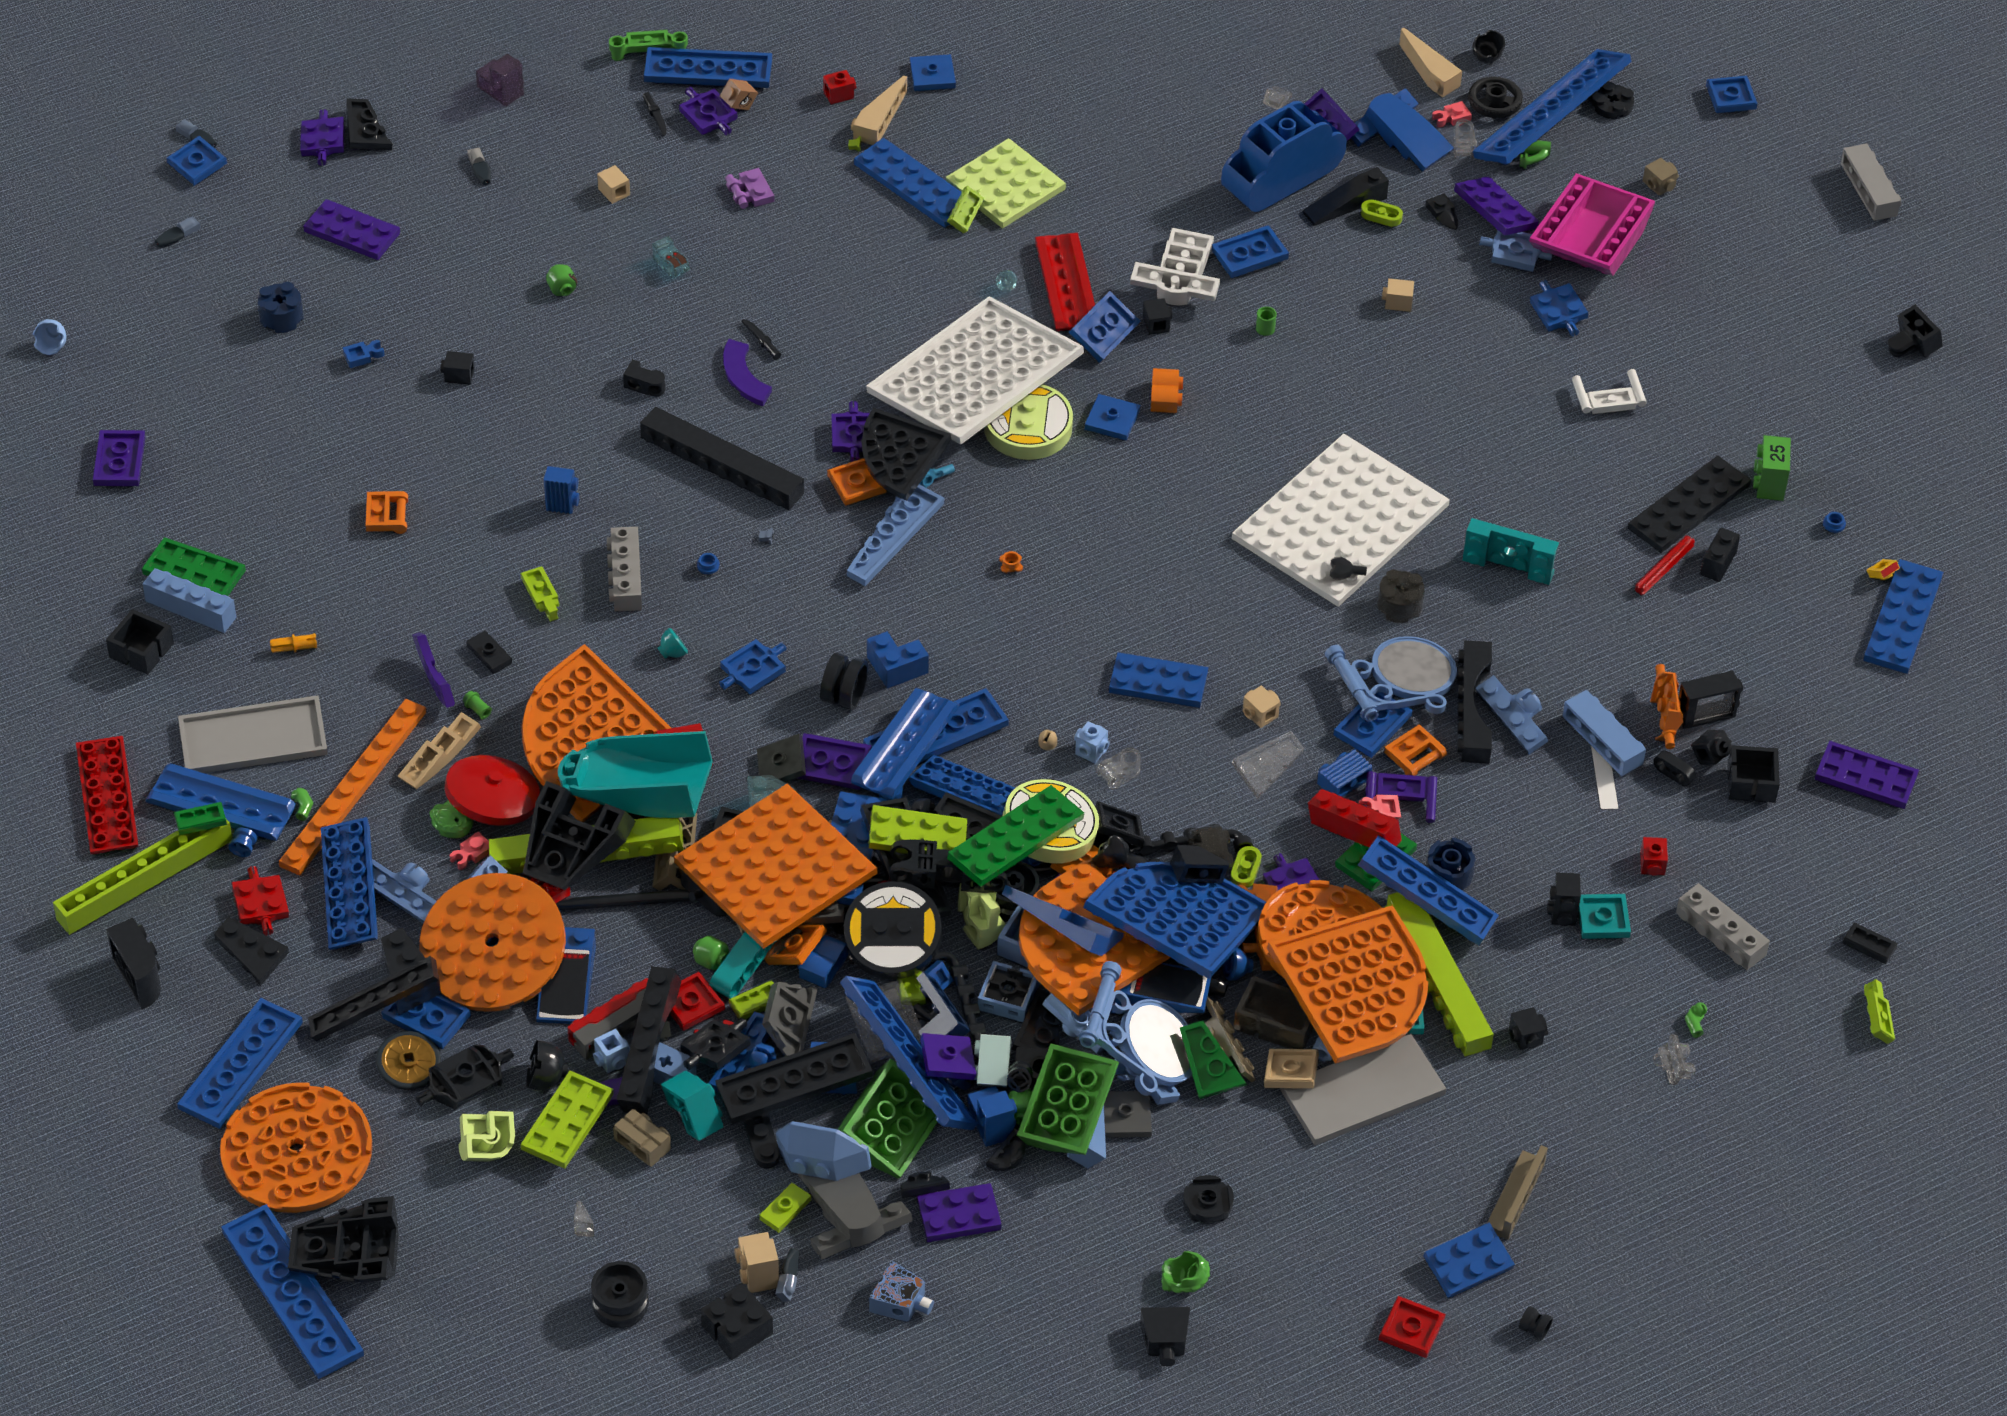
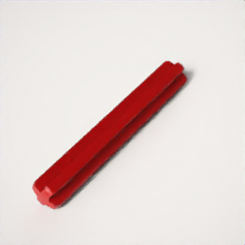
[1635,536,1695,595]

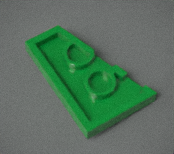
[1179,1021,1247,1099]

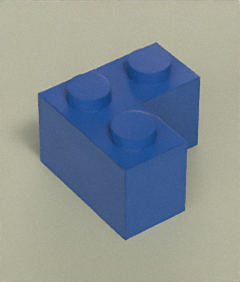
[867,631,929,689]
[967,1086,1017,1147]

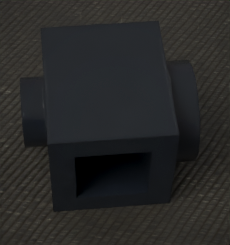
[1691,730,1732,765]
[1509,1007,1548,1050]

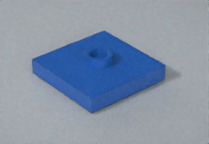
[910,54,956,91]
[1706,75,1758,113]
[166,136,227,186]
[1084,394,1141,441]

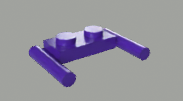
[1365,771,1437,823]

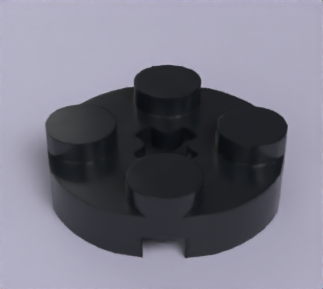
[1592,81,1634,119]
[1183,1175,1234,1223]

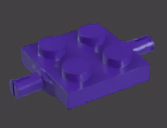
[679,87,738,136]
[300,109,345,166]
[831,401,870,462]
[1263,853,1319,890]

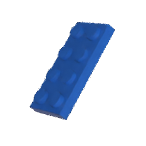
[1109,652,1209,708]

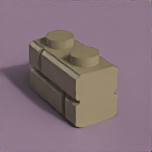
[613,1109,671,1167]

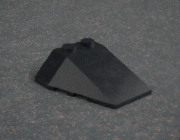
[288,1196,399,1283]

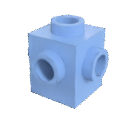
[1074,721,1109,764]
[593,1029,630,1074]

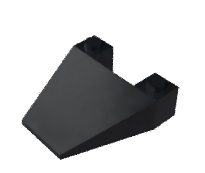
[523,781,636,890]

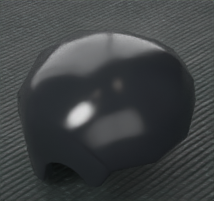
[1472,30,1506,62]

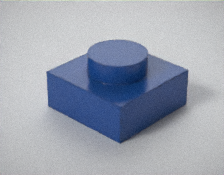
[925,961,954,990]

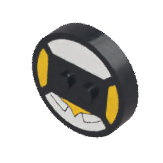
[844,881,942,980]

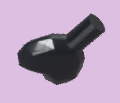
[1330,557,1367,581]

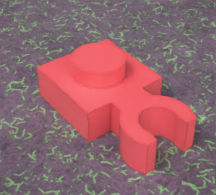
[1432,101,1472,127]
[1358,795,1401,820]
[450,832,489,870]

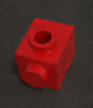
[823,70,857,104]
[1640,837,1668,876]

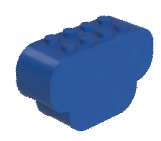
[1221,101,1347,212]

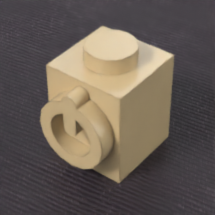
[1243,685,1281,728]

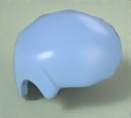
[33,319,67,355]

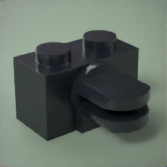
[1888,304,1943,358]

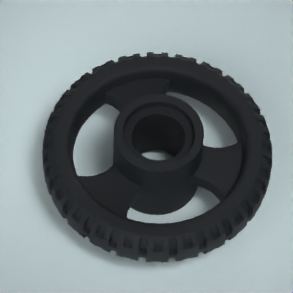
[1468,76,1523,118]

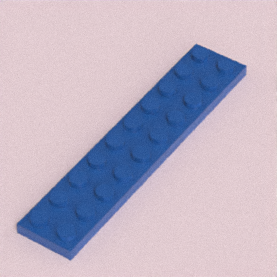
[1473,49,1632,164]

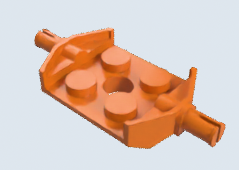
[1650,664,1683,749]

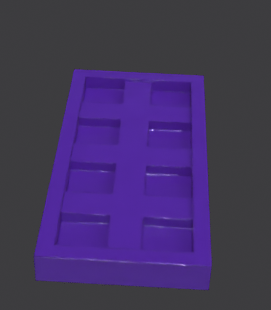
[1454,176,1539,236]
[303,199,400,260]
[1814,741,1919,809]

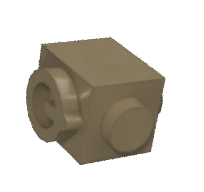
[1643,158,1679,196]

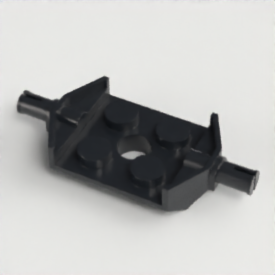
[416,1044,514,1110]

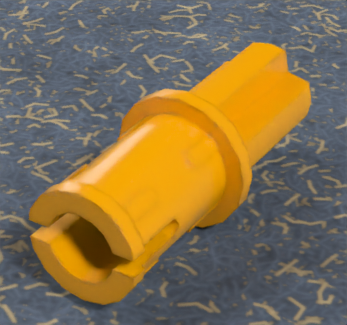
[270,633,317,653]

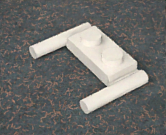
[1572,369,1647,414]

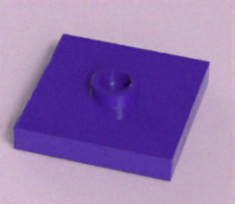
[920,1033,976,1080]

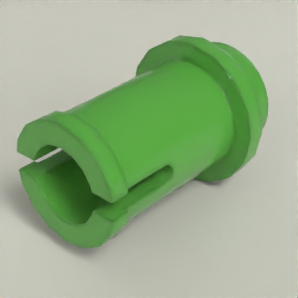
[463,691,492,719]

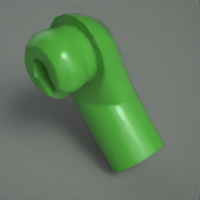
[291,788,313,821]
[1685,1002,1707,1038]

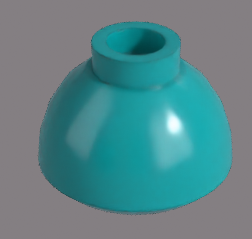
[657,628,688,659]

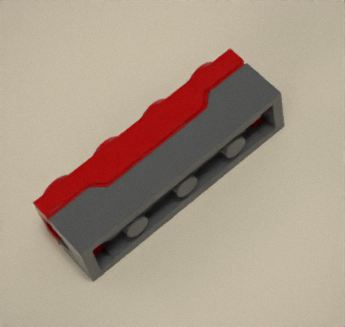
[567,978,648,1060]

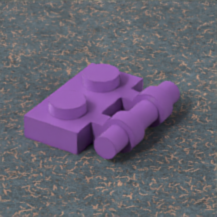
[725,168,774,209]

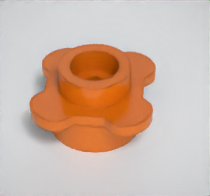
[999,551,1023,573]

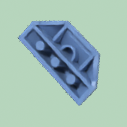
[776,1121,872,1181]

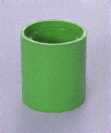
[1256,306,1277,336]

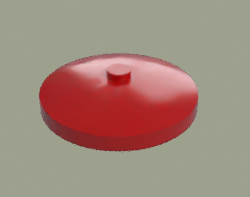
[444,755,540,825]

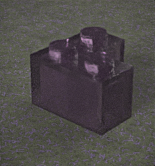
[476,54,524,107]

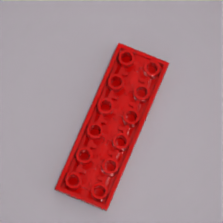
[1035,232,1095,331]
[76,736,139,855]

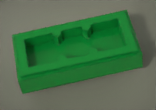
[174,802,227,836]

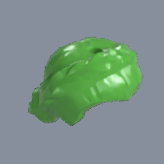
[429,800,474,838]
[1161,1251,1210,1293]

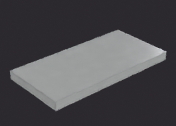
[178,695,328,773]
[1280,1034,1446,1145]

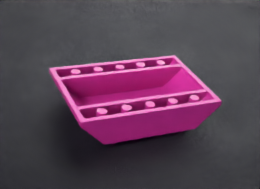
[1529,173,1655,276]

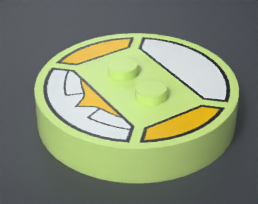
[984,384,1073,460]
[1002,779,1099,863]

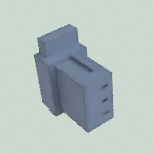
[759,528,774,545]

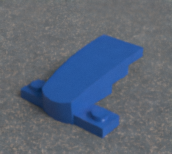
[1351,88,1454,172]

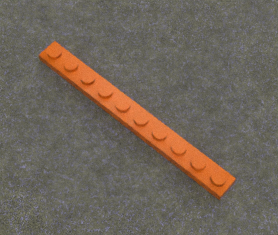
[279,699,426,876]

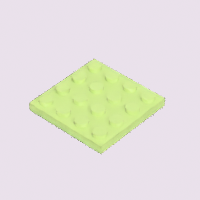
[946,138,1066,229]

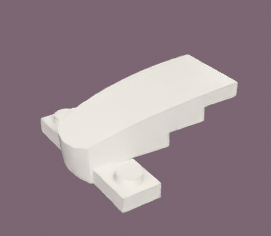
[1130,228,1220,305]

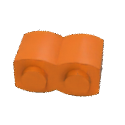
[1151,368,1183,413]

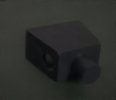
[1140,1307,1190,1367]

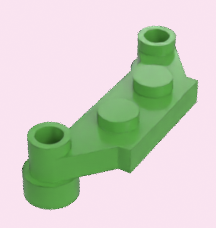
[609,30,688,61]

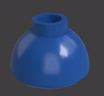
[1222,948,1253,981]

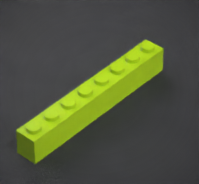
[489,817,684,874]
[53,819,233,935]
[1385,892,1494,1057]

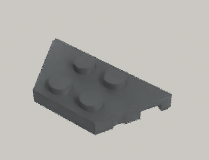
[762,982,817,1057]

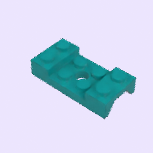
[1462,518,1559,585]

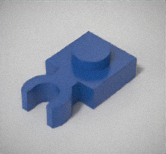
[342,340,385,368]

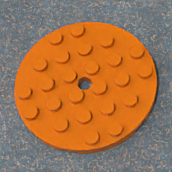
[419,873,566,1012]
[1257,880,1382,979]
[220,1083,372,1213]

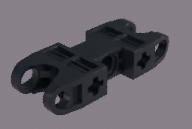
[889,839,1008,893]

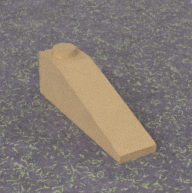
[1399,28,1462,97]
[851,76,907,145]

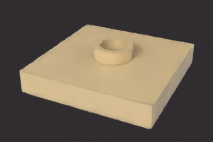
[1264,1049,1319,1088]

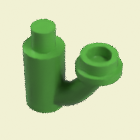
[1519,140,1551,169]

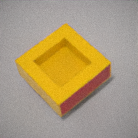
[1867,559,1900,580]

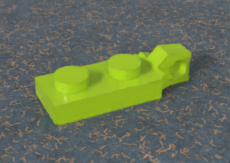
[521,566,560,622]
[1864,979,1895,1044]

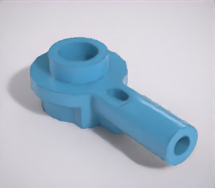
[920,464,955,488]

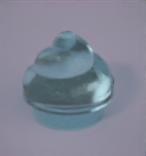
[996,270,1018,292]

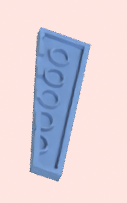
[847,484,944,586]

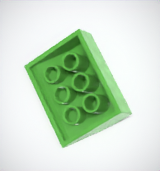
[1017,1044,1119,1155]
[838,1059,937,1179]

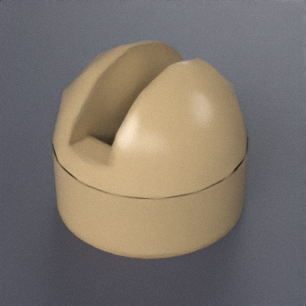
[1038,730,1057,750]

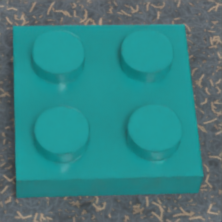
[1578,894,1631,939]

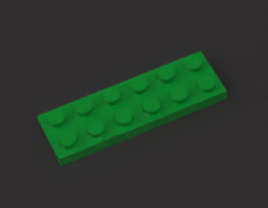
[947,785,1085,887]

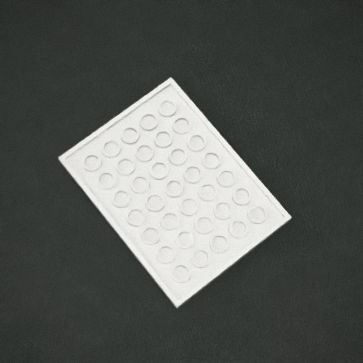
[866,296,1084,444]
[1232,434,1450,607]

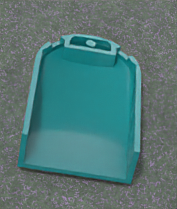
[558,731,713,818]

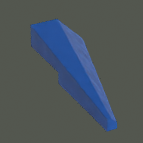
[1002,885,1124,956]

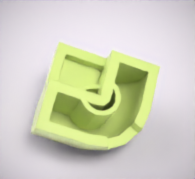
[958,881,1006,949]
[458,1111,515,1162]

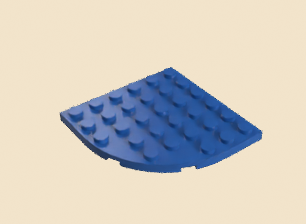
[1083,862,1266,979]

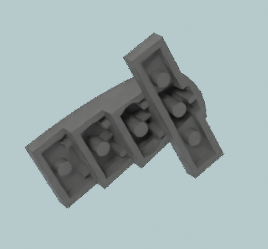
[798,1173,913,1259]

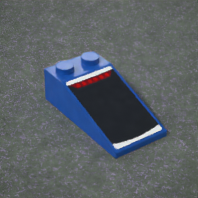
[536,927,596,1024]
[1110,963,1211,1014]

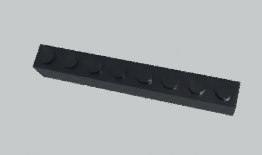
[640,406,804,510]

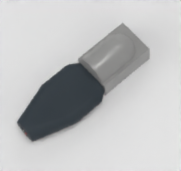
[467,147,491,185]

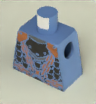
[869,1261,934,1322]

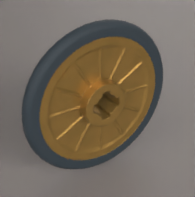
[376,1031,441,1090]

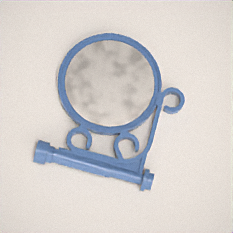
[1325,636,1457,722]
[1079,961,1192,1096]

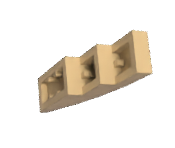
[398,712,481,790]

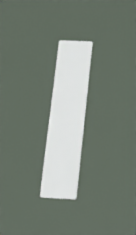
[1591,746,1618,809]

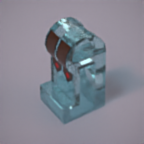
[652,236,690,278]

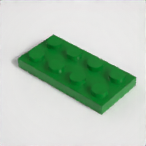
[142,537,246,596]

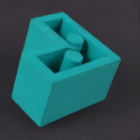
[661,1070,724,1141]

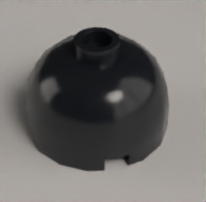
[526,1040,568,1091]

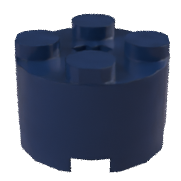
[258,281,303,333]
[1426,838,1476,890]

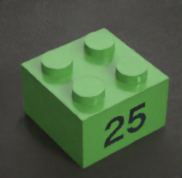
[1753,435,1791,501]

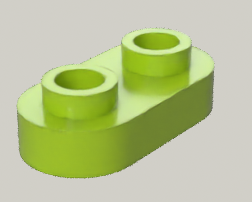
[1361,200,1403,227]
[1231,846,1262,888]

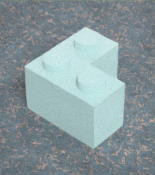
[974,1034,1011,1088]

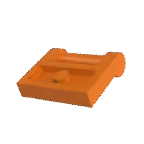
[365,491,408,534]
[1384,724,1447,776]

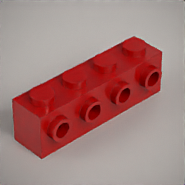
[1308,789,1402,848]

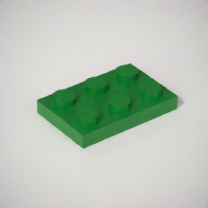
[1335,833,1417,892]

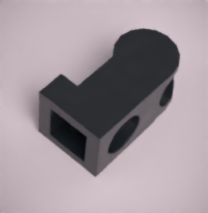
[623,359,666,397]

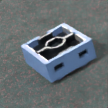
[978,961,1039,1022]

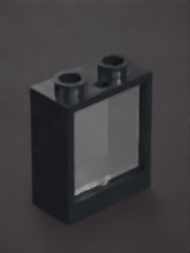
[1678,670,1743,729]

